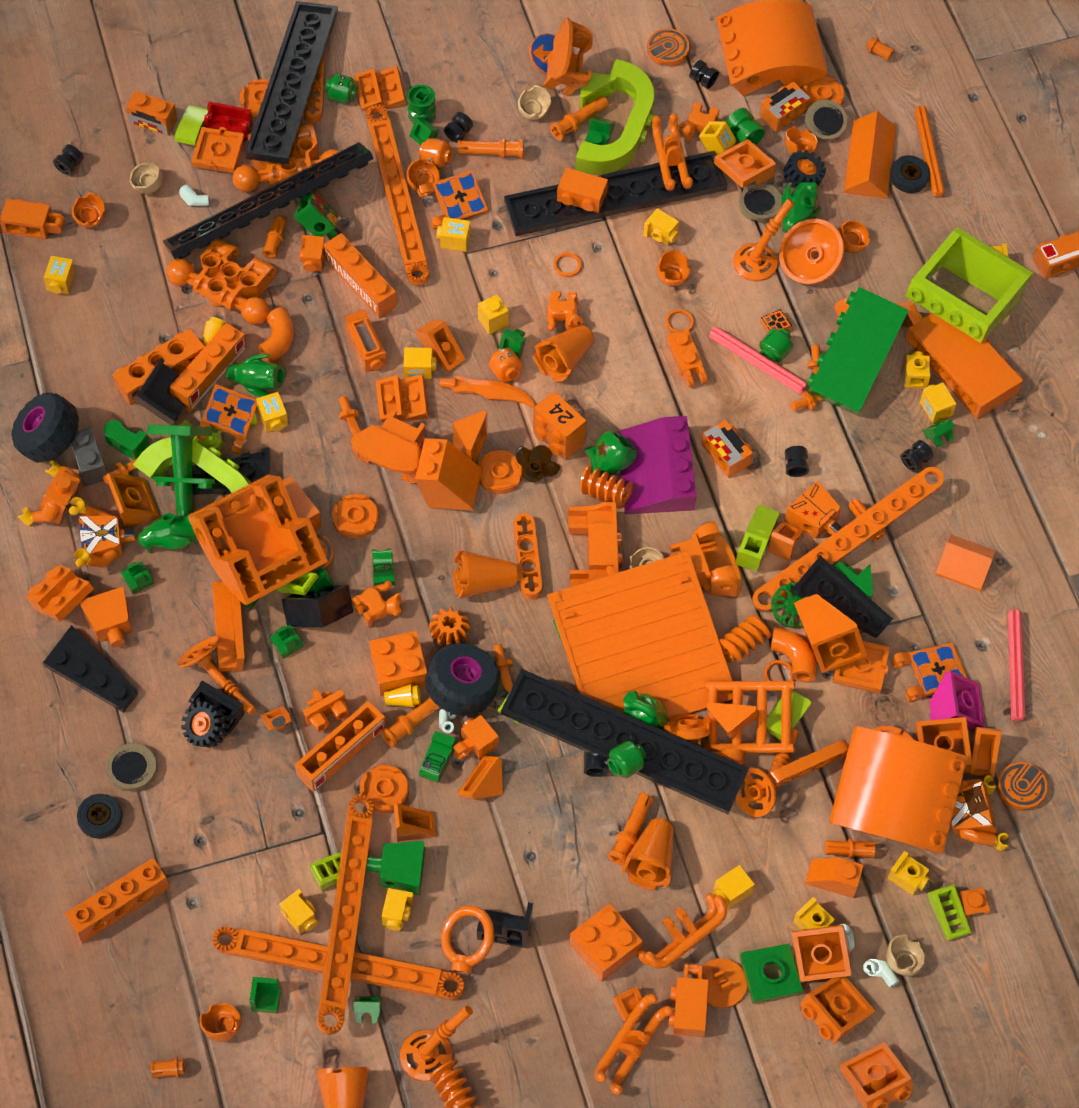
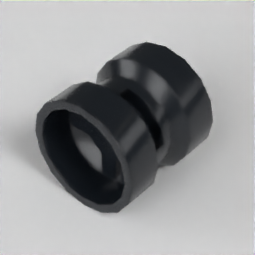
[689,60,719,89]
[444,112,473,143]
[53,144,84,176]
[900,440,933,472]
[784,446,809,477]

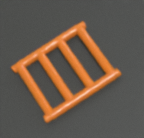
[704,681,795,753]

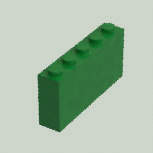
[806,287,909,416]

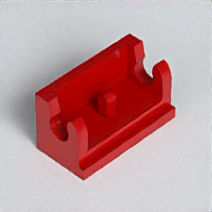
[204,101,253,141]

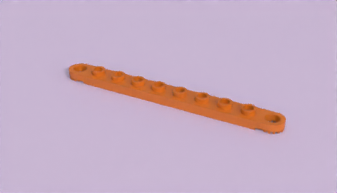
[366,104,429,286]
[752,467,944,612]
[317,794,374,1035]
[212,926,464,1000]

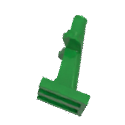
[147,424,215,516]

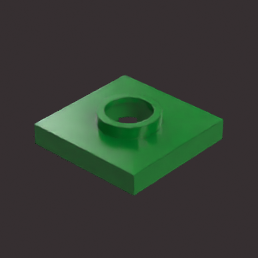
[739,943,803,1004]

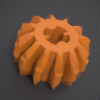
[429,606,470,646]

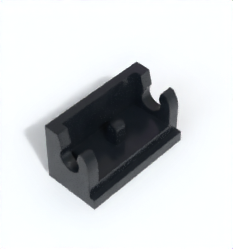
[188,681,245,735]

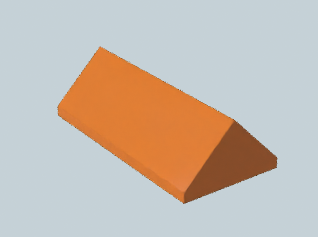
[844,111,896,199]

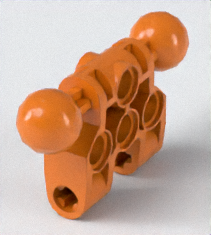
[232,123,340,192]
[166,238,277,325]

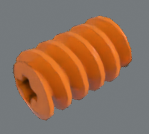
[580,465,633,508]
[719,615,771,663]
[430,1059,481,1108]

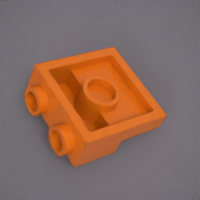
[714,139,776,188]
[25,565,94,622]
[800,976,876,1044]
[840,1042,913,1108]

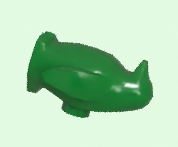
[781,182,821,232]
[226,354,287,397]
[138,513,199,553]

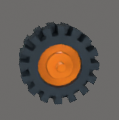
[783,150,826,189]
[181,702,230,748]

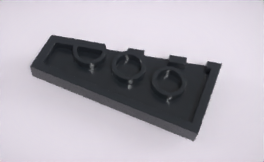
[192,447,270,495]
[789,555,893,638]
[43,625,138,713]

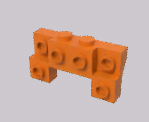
[568,502,622,587]

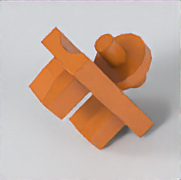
[303,689,349,732]

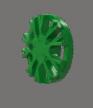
[771,583,802,628]

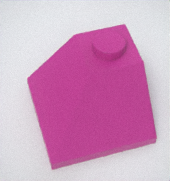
[929,671,985,730]

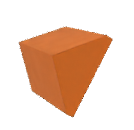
[453,411,487,463]
[106,473,159,528]
[935,534,996,591]
[792,925,852,982]

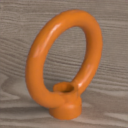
[441,905,494,974]

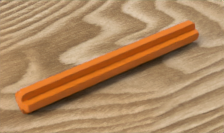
[914,105,945,197]

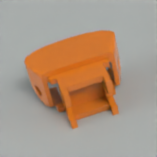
[543,17,593,96]
[351,410,426,483]
[669,521,741,598]

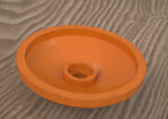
[779,219,845,285]

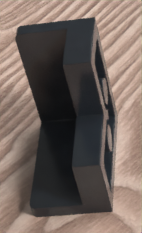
[132,358,185,425]
[282,585,353,627]
[477,902,533,948]

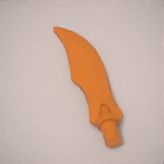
[439,375,535,407]

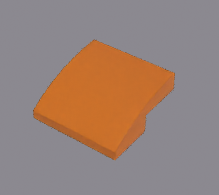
[354,66,407,111]
[376,374,429,422]

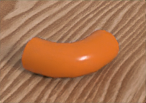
[258,307,294,363]
[770,627,817,682]

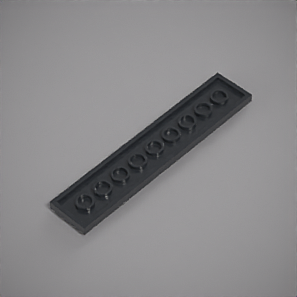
[245,1,338,164]
[163,142,374,259]
[504,151,727,236]
[501,669,749,815]

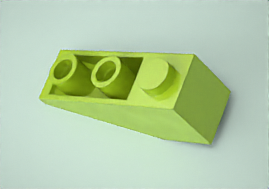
[735,504,780,572]

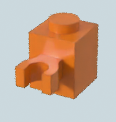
[453,715,499,761]

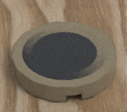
[804,99,848,142]
[739,183,782,223]
[107,743,157,792]

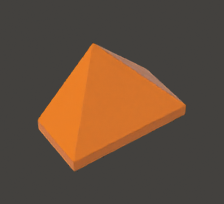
[457,755,503,799]

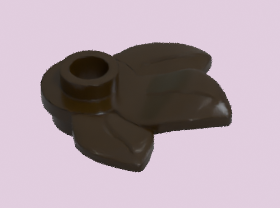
[516,445,560,483]

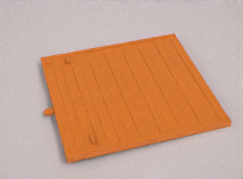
[547,551,733,720]

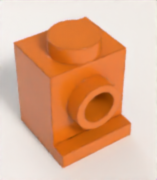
[300,235,325,272]

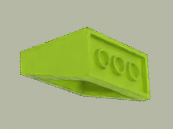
[905,227,1033,343]

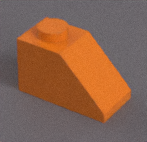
[415,319,466,372]
[805,858,863,898]

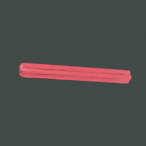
[709,326,807,394]
[1008,609,1025,721]

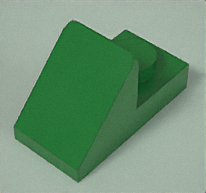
[585,116,616,145]
[834,561,873,599]

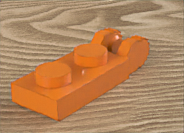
[666,329,708,388]

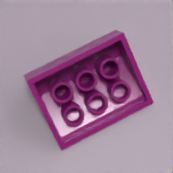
[617,416,697,514]

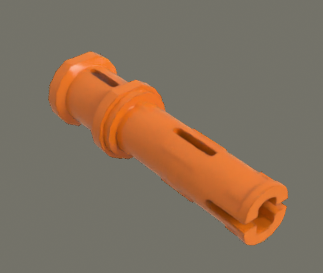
[550,96,609,141]
[458,139,524,159]
[380,697,441,747]
[607,793,654,866]

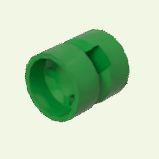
[407,85,436,124]
[726,108,766,145]

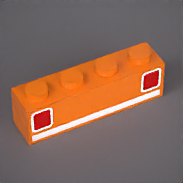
[1033,230,1079,279]
[170,323,247,412]
[295,701,386,792]

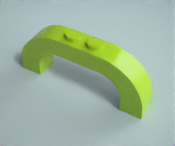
[575,59,654,175]
[133,437,252,493]

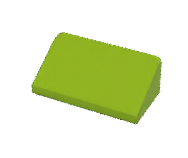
[767,690,812,741]

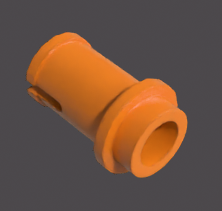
[866,37,894,61]
[151,1057,185,1078]

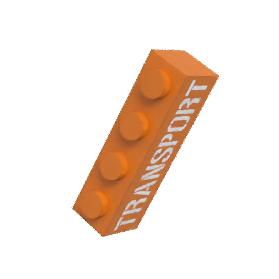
[323,233,397,318]

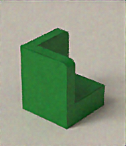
[249,977,281,1014]

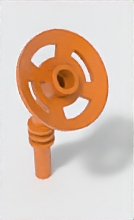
[733,198,795,281]
[177,636,256,715]
[735,729,800,817]
[400,1005,473,1082]

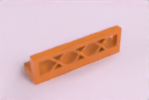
[212,581,245,672]

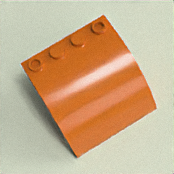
[716,0,829,97]
[188,474,328,605]
[829,726,968,854]

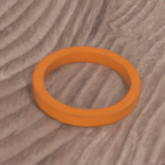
[553,252,581,277]
[665,309,694,333]
[764,660,794,681]

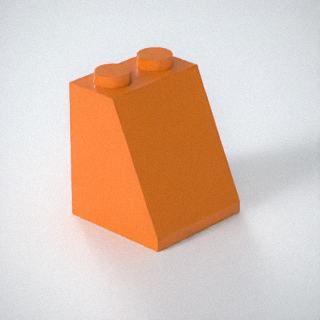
[415,438,482,511]
[794,594,867,673]

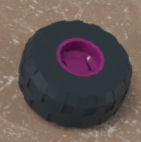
[11,392,79,463]
[425,643,500,715]

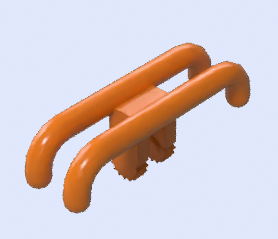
[652,113,693,191]
[636,893,727,969]
[594,994,673,1095]

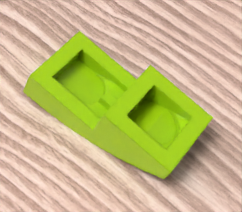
[174,105,208,146]

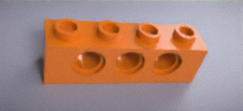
[112,328,205,405]
[65,858,170,943]

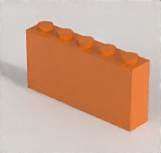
[905,313,1023,419]

